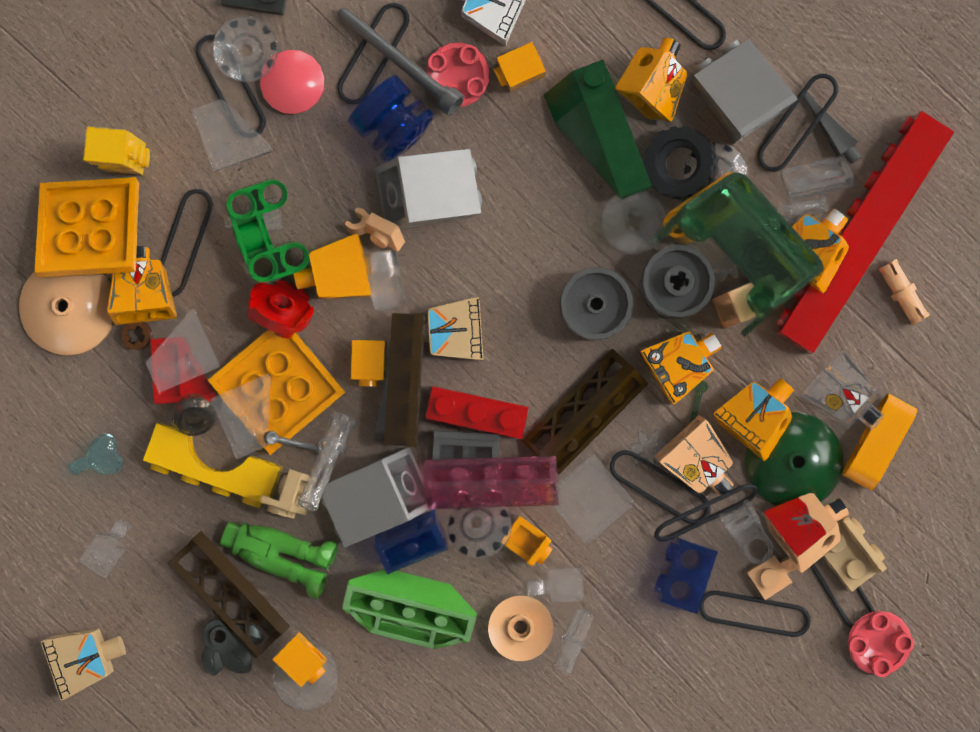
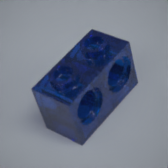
[654,537,718,614]

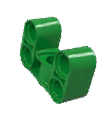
[226,179,309,283]

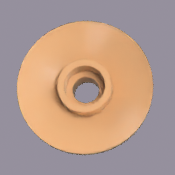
[488,595,553,661]

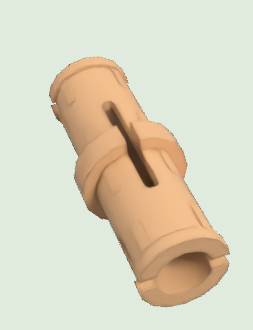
[878,259,929,325]

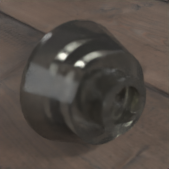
[171,393,217,436]

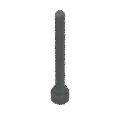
[338,8,465,116]

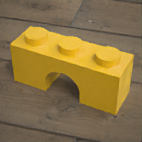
[84,127,150,175]

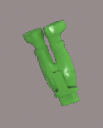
[220,521,339,600]

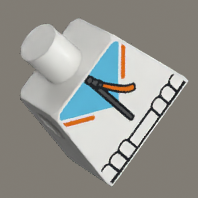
[461,0,526,46]

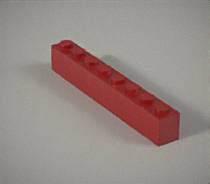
[776,111,954,354]

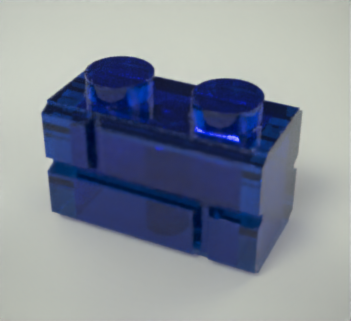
[374,509,448,574]

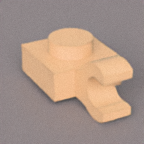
[345,208,405,252]
[746,554,797,600]

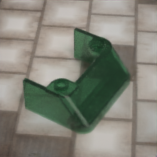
[655,172,822,337]

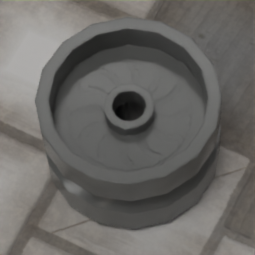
[639,245,715,319]
[559,267,633,341]

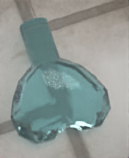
[69,433,124,475]

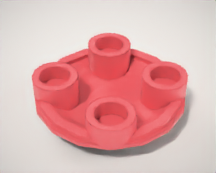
[426,43,490,107]
[260,50,325,115]
[847,611,914,677]

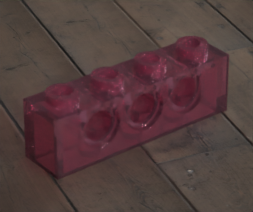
[423,456,559,509]

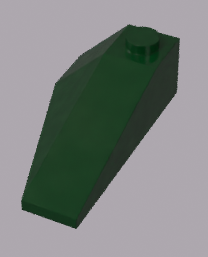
[544,59,652,200]

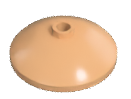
[19,272,114,355]

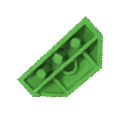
[342,568,477,649]

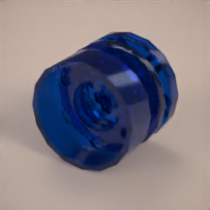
[347,75,435,163]

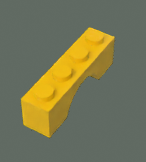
[143,423,284,508]

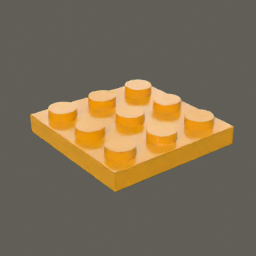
[34,177,139,278]
[208,330,346,455]

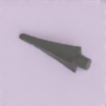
[800,90,861,164]

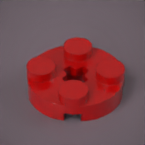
[246,280,314,339]

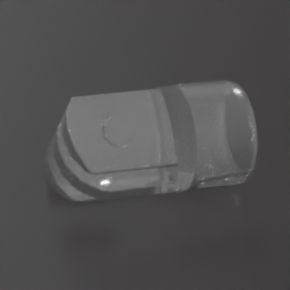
[364,250,405,311]

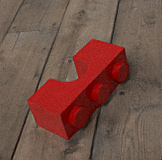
[426,386,529,439]

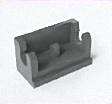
[432,430,499,470]

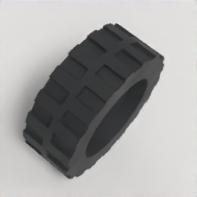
[643,126,719,201]

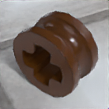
[121,322,153,350]

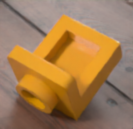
[500,515,552,567]

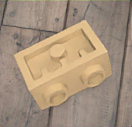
[259,469,318,519]
[822,516,887,592]

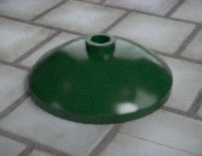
[745,412,843,506]

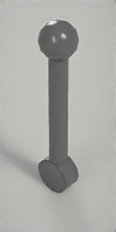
[263,431,326,456]

